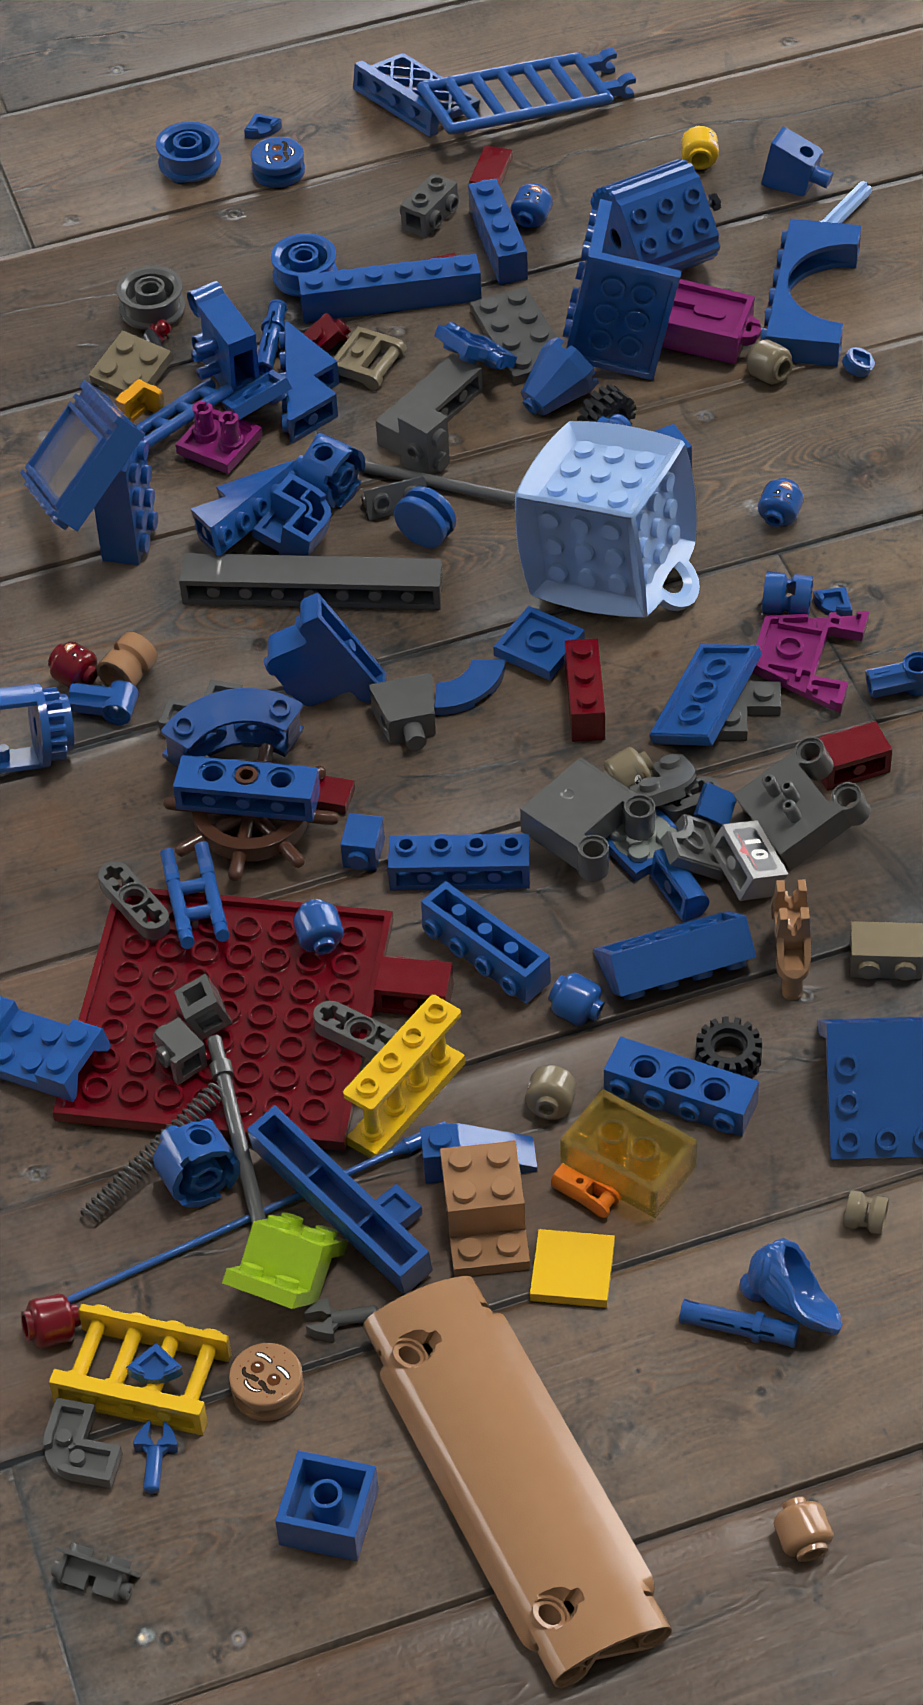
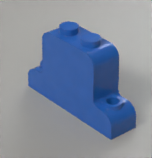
[264,592,386,706]

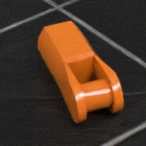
[551,1163,621,1218]

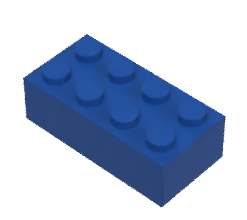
[94,427,158,565]

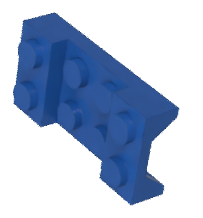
[0,996,111,1102]

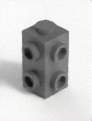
[400,173,459,238]

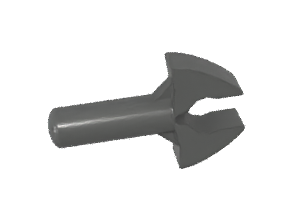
[304,1298,378,1342]

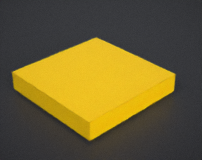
[530,1229,615,1308]

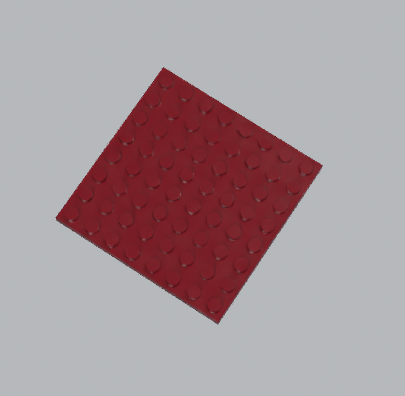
[52,885,394,1151]

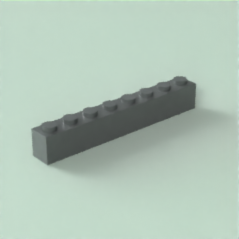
[179,553,443,610]

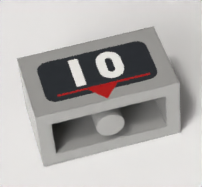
[710,820,788,901]

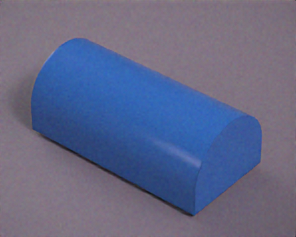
[650,848,710,922]

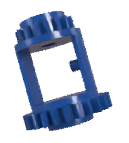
[0,683,74,773]

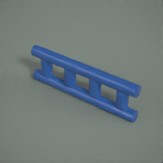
[136,378,233,449]

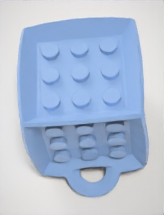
[515,421,700,618]

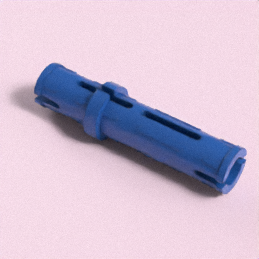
[257,299,288,376]
[679,1299,800,1348]

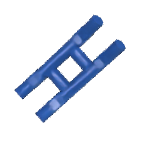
[160,841,230,949]

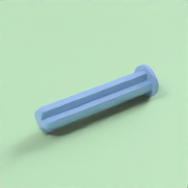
[821,181,872,223]

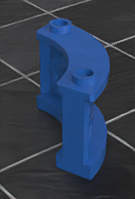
[161,688,304,767]

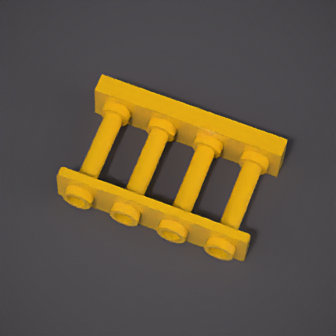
[343,995,466,1158]
[49,1304,232,1436]

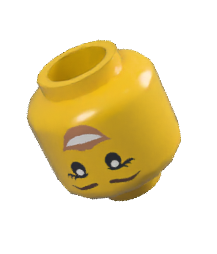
[681,126,719,170]

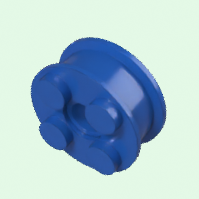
[156,122,221,183]
[271,233,338,297]

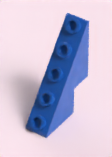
[279,321,339,444]
[191,460,298,556]

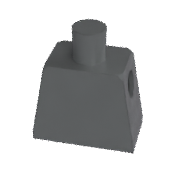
[369,673,436,750]

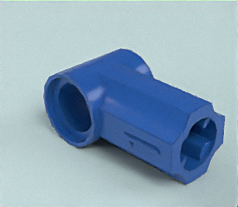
[865,651,923,698]
[68,680,139,725]

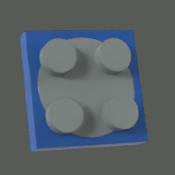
[605,807,678,881]

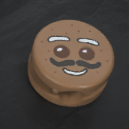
[229,1343,304,1421]

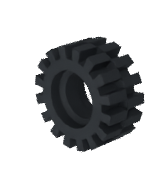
[577,384,637,426]
[695,1016,762,1079]

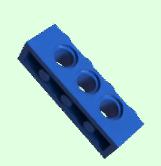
[604,1037,759,1137]

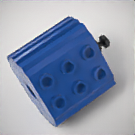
[590,159,721,271]

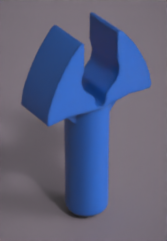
[133,1421,178,1494]

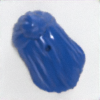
[739,1238,843,1335]

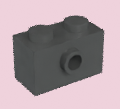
[398,401,450,475]

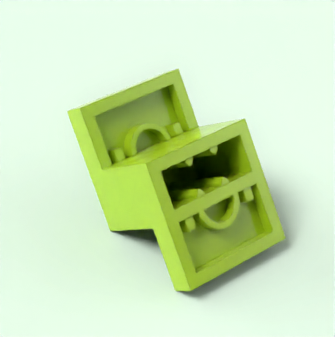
[222,1212,348,1309]

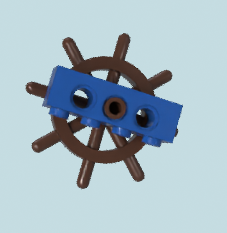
[163,743,339,881]

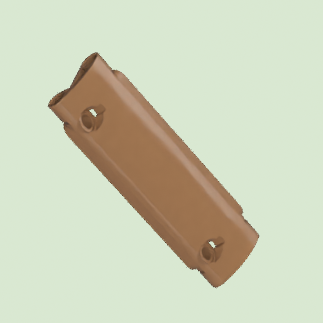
[363,1276,672,1688]

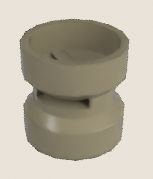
[844,1189,889,1235]

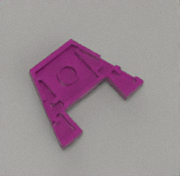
[752,611,869,713]

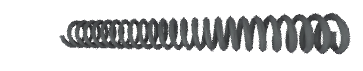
[80,1083,223,1222]

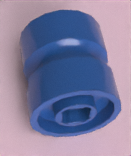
[762,571,813,618]

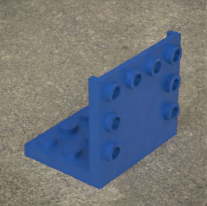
[562,199,681,380]
[817,1017,923,1159]

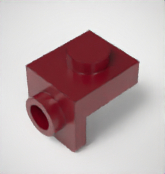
[303,313,351,352]

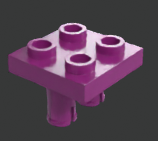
[175,401,262,474]

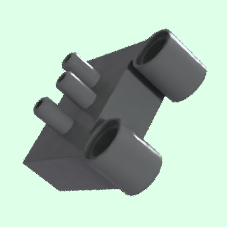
[733,736,871,870]
[520,757,655,882]

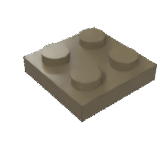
[89,330,174,394]

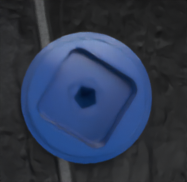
[842,347,875,377]

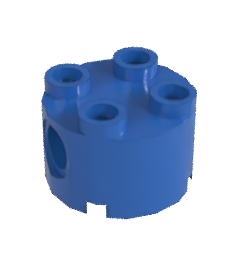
[293,433,366,508]
[153,1119,240,1208]

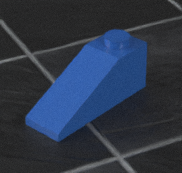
[420,1123,538,1184]

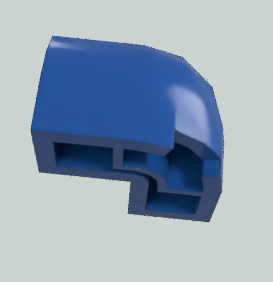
[252,473,331,556]

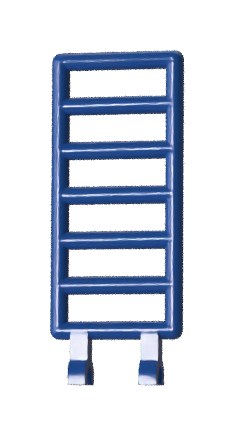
[417,47,636,135]

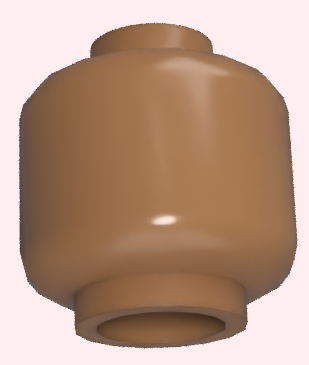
[774,1497,834,1562]

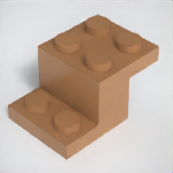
[440,1140,530,1277]

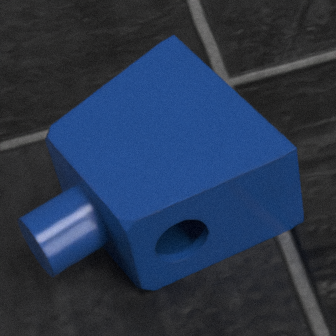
[761,126,834,196]

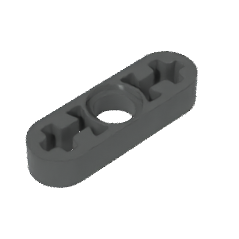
[98,861,170,940]
[313,1001,398,1060]

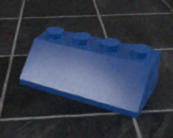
[593,911,756,1000]

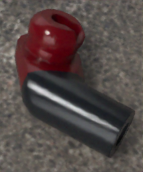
[143,319,171,347]

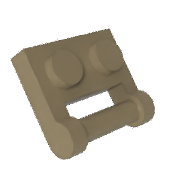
[334,326,407,390]

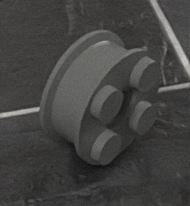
[117,266,185,330]

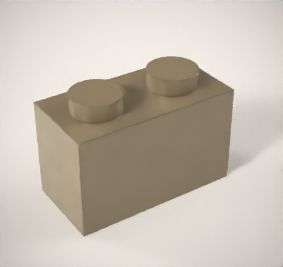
[849,921,923,980]

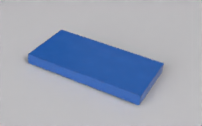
[649,644,762,746]

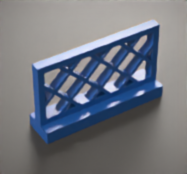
[353,53,480,137]

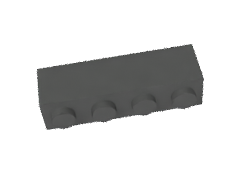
[376,353,483,456]

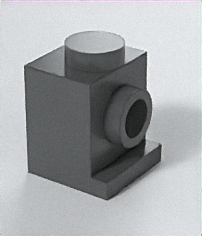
[174,973,232,1041]
[152,1017,208,1085]

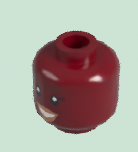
[48,641,98,688]

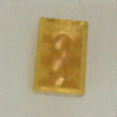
[560,1089,697,1218]

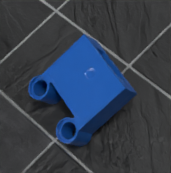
[187,281,259,392]

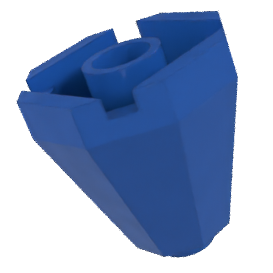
[521,337,599,415]

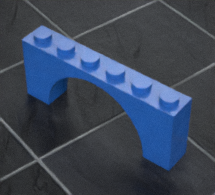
[760,219,862,367]

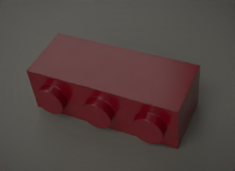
[565,639,606,742]

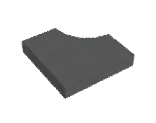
[660,814,726,881]

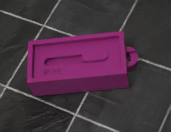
[662,279,761,364]

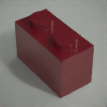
[811,721,893,791]
[374,956,454,1015]

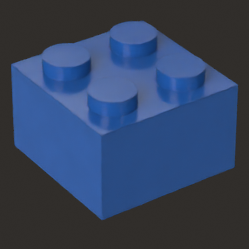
[275,1450,379,1561]

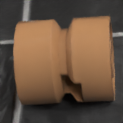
[96,632,158,687]

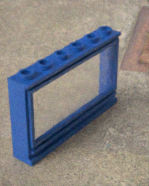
[20,380,145,532]

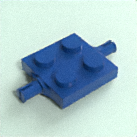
[434,322,517,370]

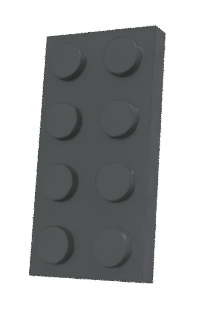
[470,287,562,386]

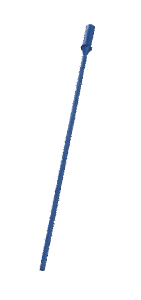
[67,1121,447,1304]

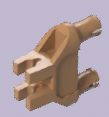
[771,879,811,1000]

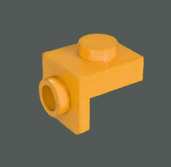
[115,379,165,423]

